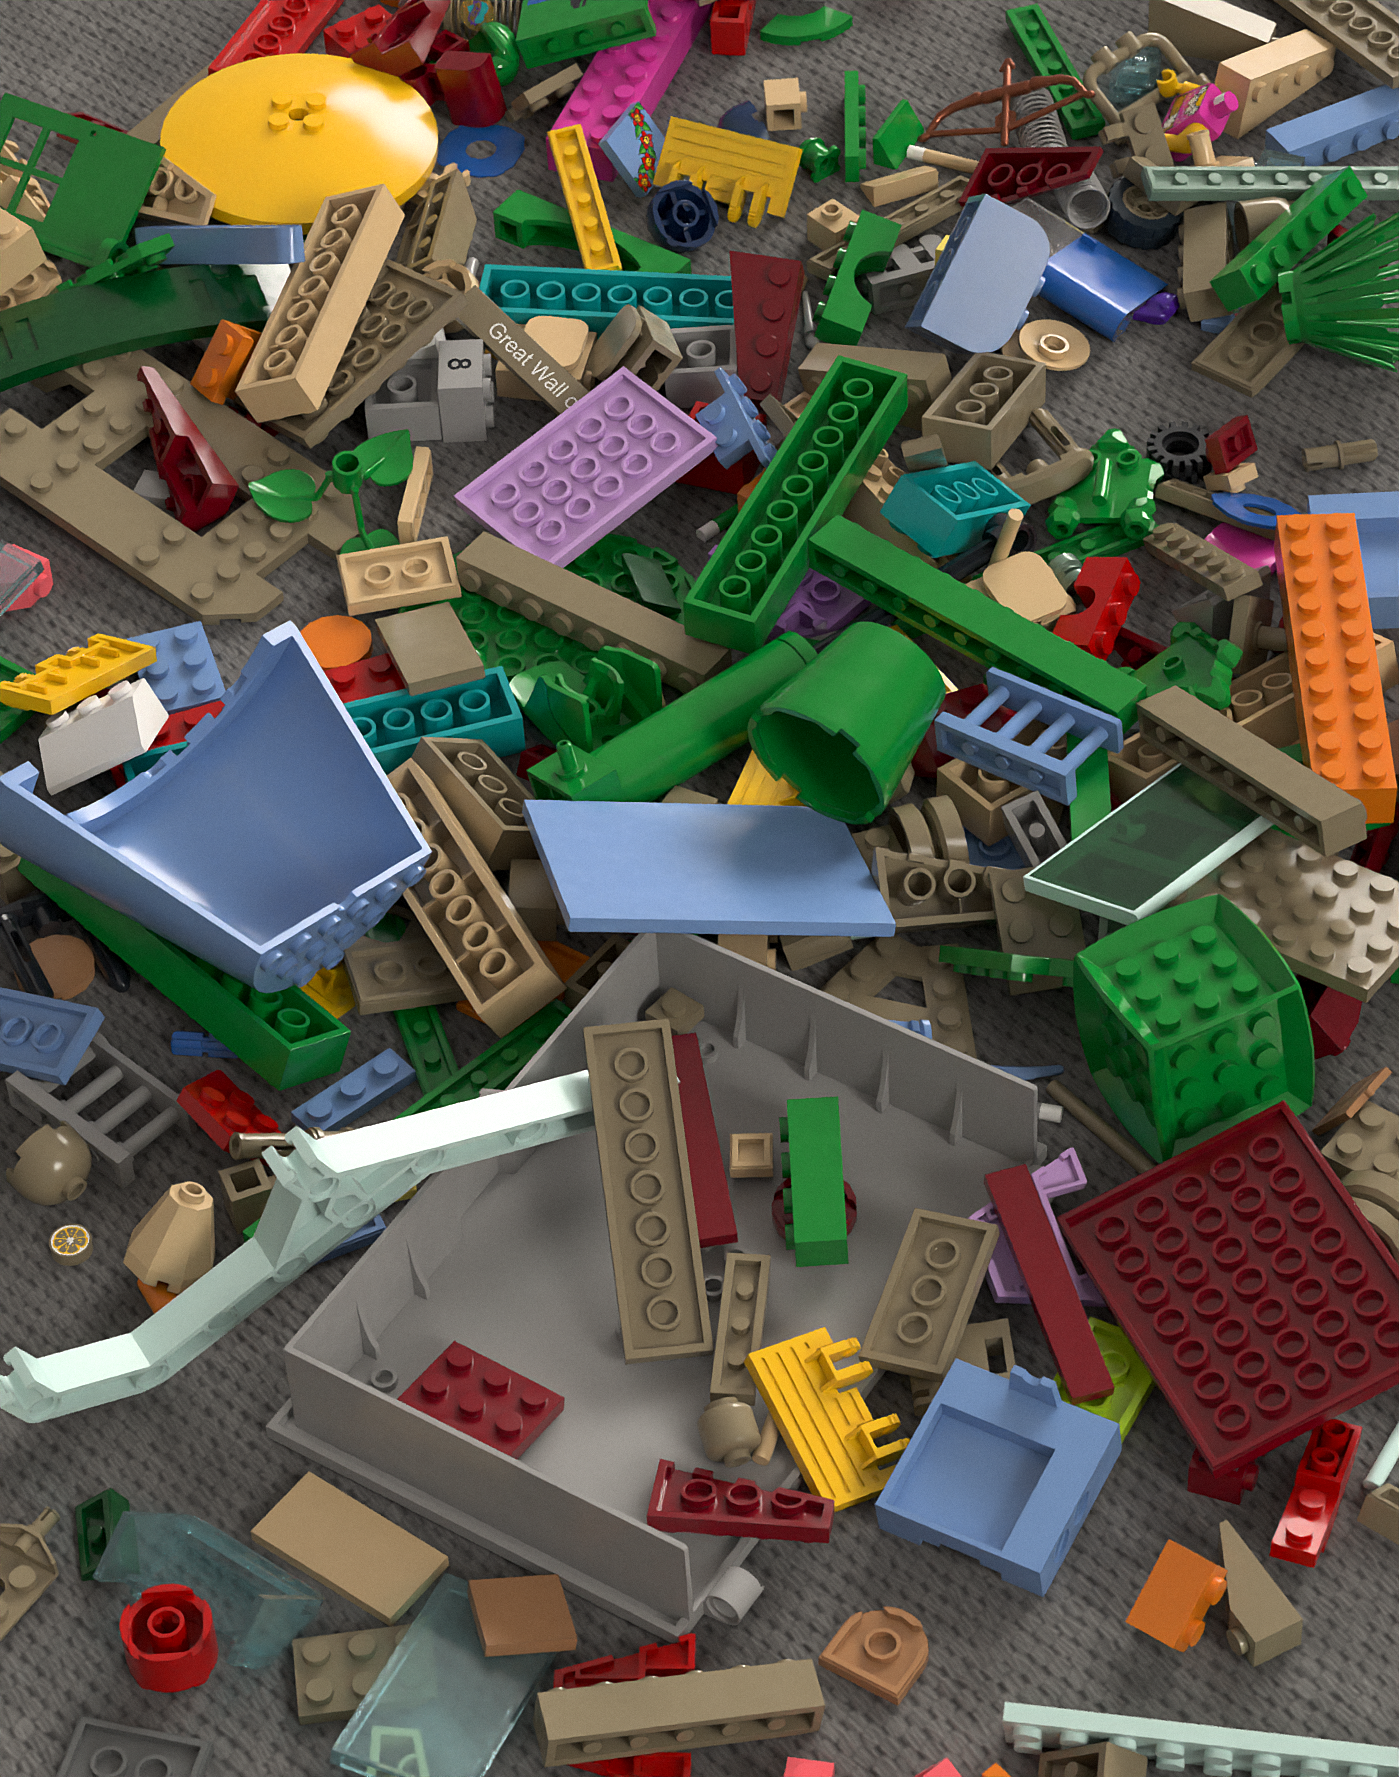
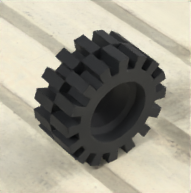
[1146,421,1212,485]

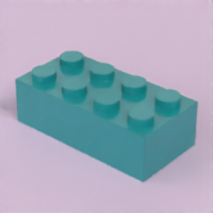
[879,461,1031,558]

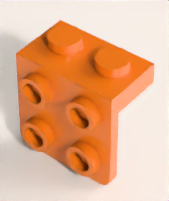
[190,319,262,405]

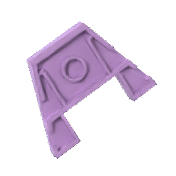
[968,1147,1107,1307]

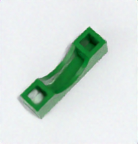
[812,210,902,346]

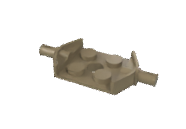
[0,1507,61,1642]

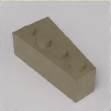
[798,343,952,431]

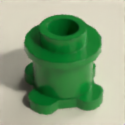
[799,137,841,183]

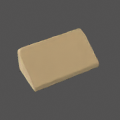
[860,166,938,207]

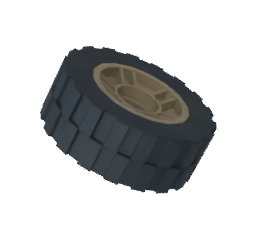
[1103,177,1184,250]

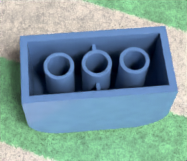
[905,194,1050,354]

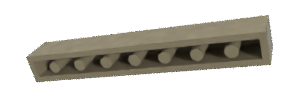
[456,531,732,694]
[1136,685,1367,857]

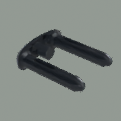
[0,893,131,998]

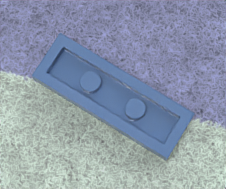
[291,1048,416,1131]

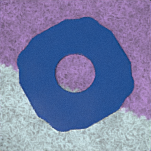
[437,124,525,178]
[1211,492,1300,530]

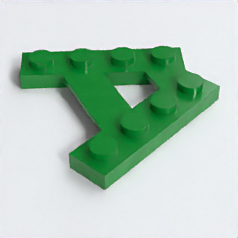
[938,945,1074,987]

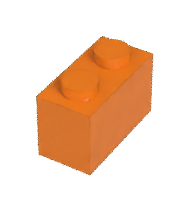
[1125,1539,1228,1653]

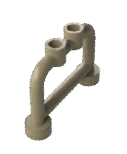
[1083,31,1212,147]

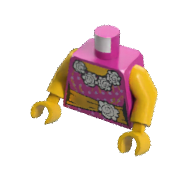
[1156,69,1239,162]

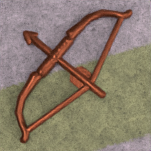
[917,58,1095,147]

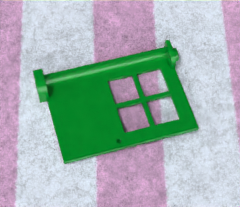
[0,92,166,268]

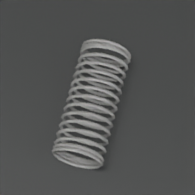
[1010,88,1067,147]
[1053,146,1110,230]

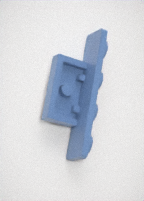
[696,367,778,469]

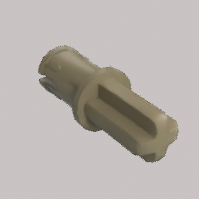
[1301,439,1378,472]

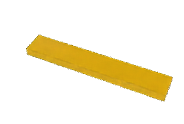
[547,124,623,271]

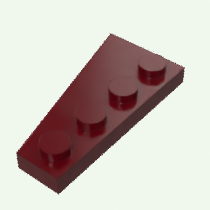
[647,1459,834,1543]

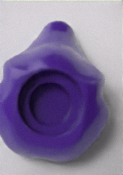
[1125,292,1180,325]

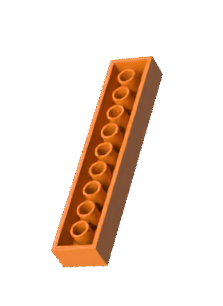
[1274,513,1397,824]

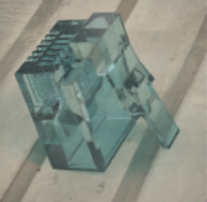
[1109,46,1162,105]

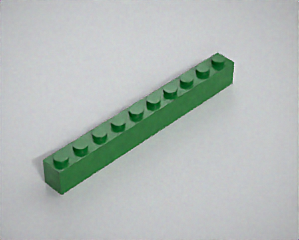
[808,514,1147,734]

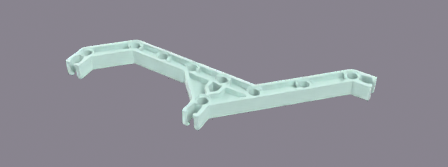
[0,1070,681,1423]

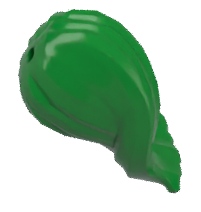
[428,21,521,87]

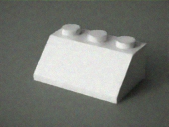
[38,678,169,796]

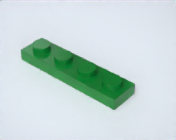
[845,71,866,182]

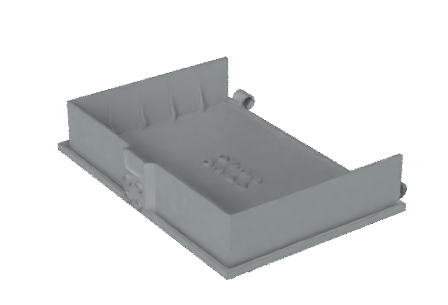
[265,933,1055,1643]

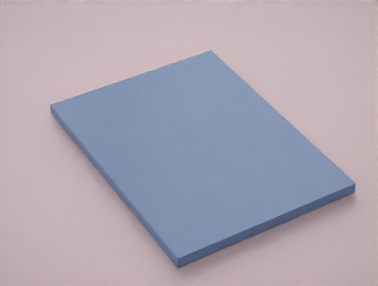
[522,800,896,937]

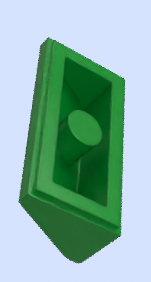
[872,99,924,169]

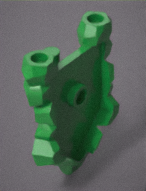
[1045,428,1164,540]
[1116,621,1243,711]

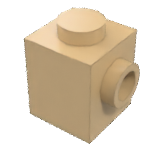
[764,78,807,131]
[807,199,859,250]

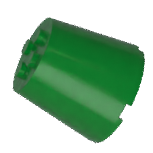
[748,622,946,825]

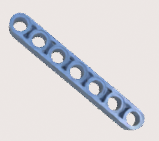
[134,225,305,264]

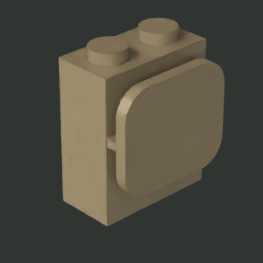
[588,304,682,391]

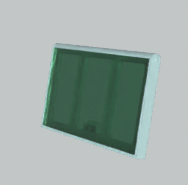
[1023,763,1273,925]

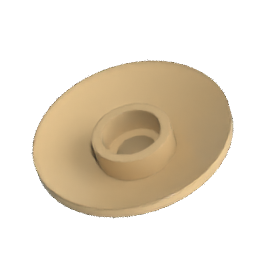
[1018,319,1090,371]

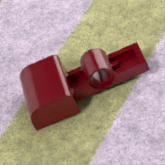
[398,51,507,128]

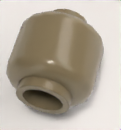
[697,1397,761,1468]

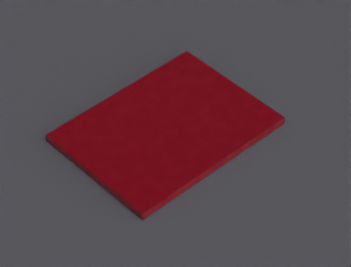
[1055,1100,1399,1479]

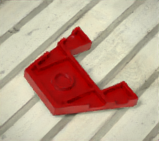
[553,1634,697,1777]

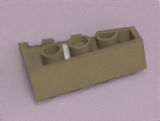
[871,847,1010,934]

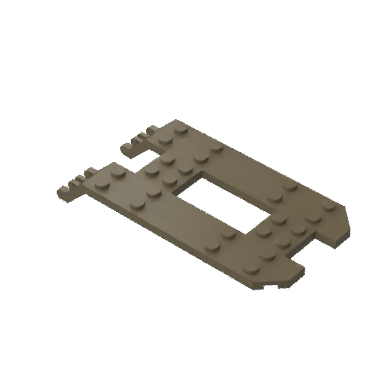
[0,350,360,625]

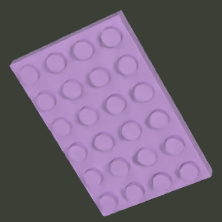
[454,366,718,568]

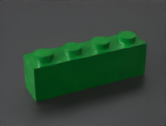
[779,1096,849,1267]

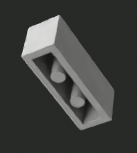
[1001,790,1092,914]

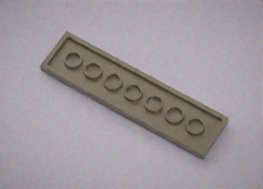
[583,1019,714,1365]

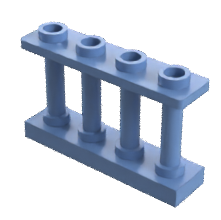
[934,667,1124,806]

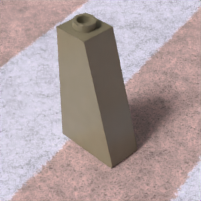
[1148,0,1281,62]

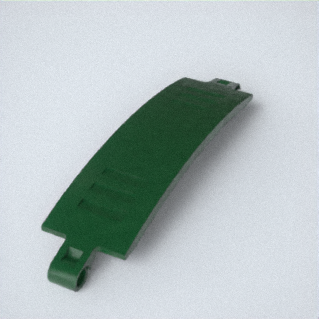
[0,264,291,392]

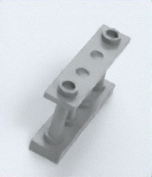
[5,1032,197,1189]

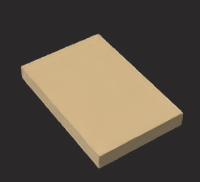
[336,536,461,616]

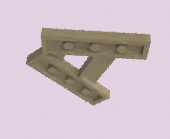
[819,934,977,1059]

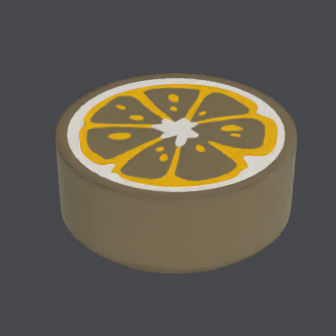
[49,1223,93,1266]

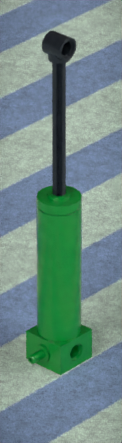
[526,513,1037,803]

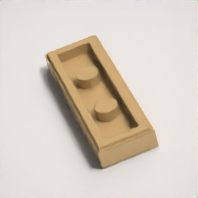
[397,446,433,544]

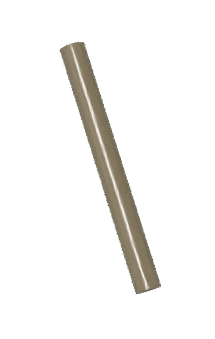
[1046,1080,1156,1174]

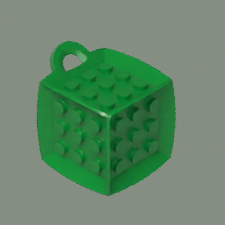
[1073,894,1315,1164]

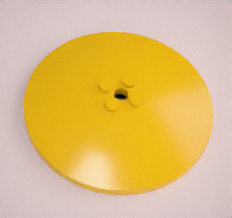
[160,54,438,235]

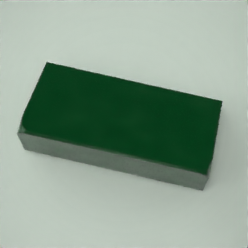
[621,553,681,617]
[75,1488,136,1581]

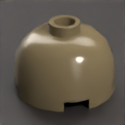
[6,1120,92,1206]

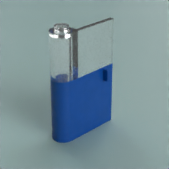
[1012,197,1168,342]

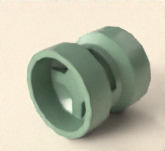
[1048,553,1082,604]

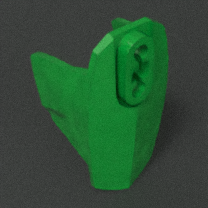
[509,646,662,753]

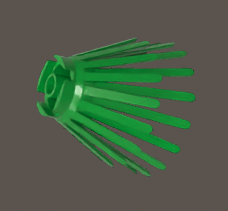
[1278,212,1399,373]

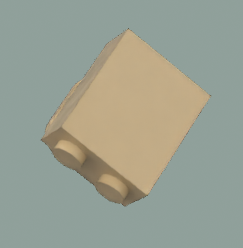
[495,316,597,401]
[965,551,1076,633]

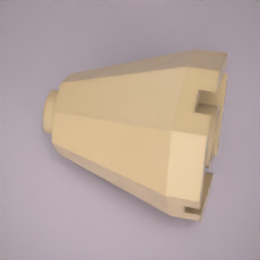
[123,1182,215,1294]

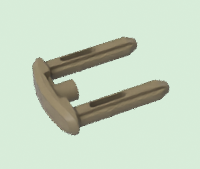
[986,408,1094,505]

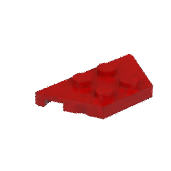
[176,1070,281,1167]

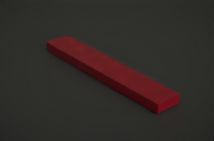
[672,1032,738,1248]
[984,1164,1115,1405]

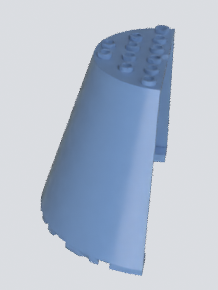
[0,620,432,993]

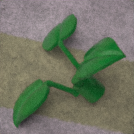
[248,429,413,555]

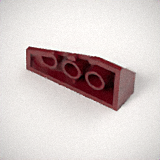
[958,146,1103,207]

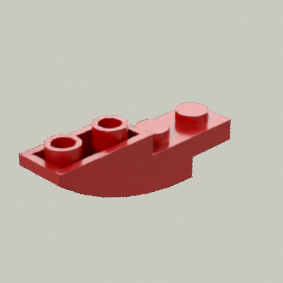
[1270,1419,1363,1568]

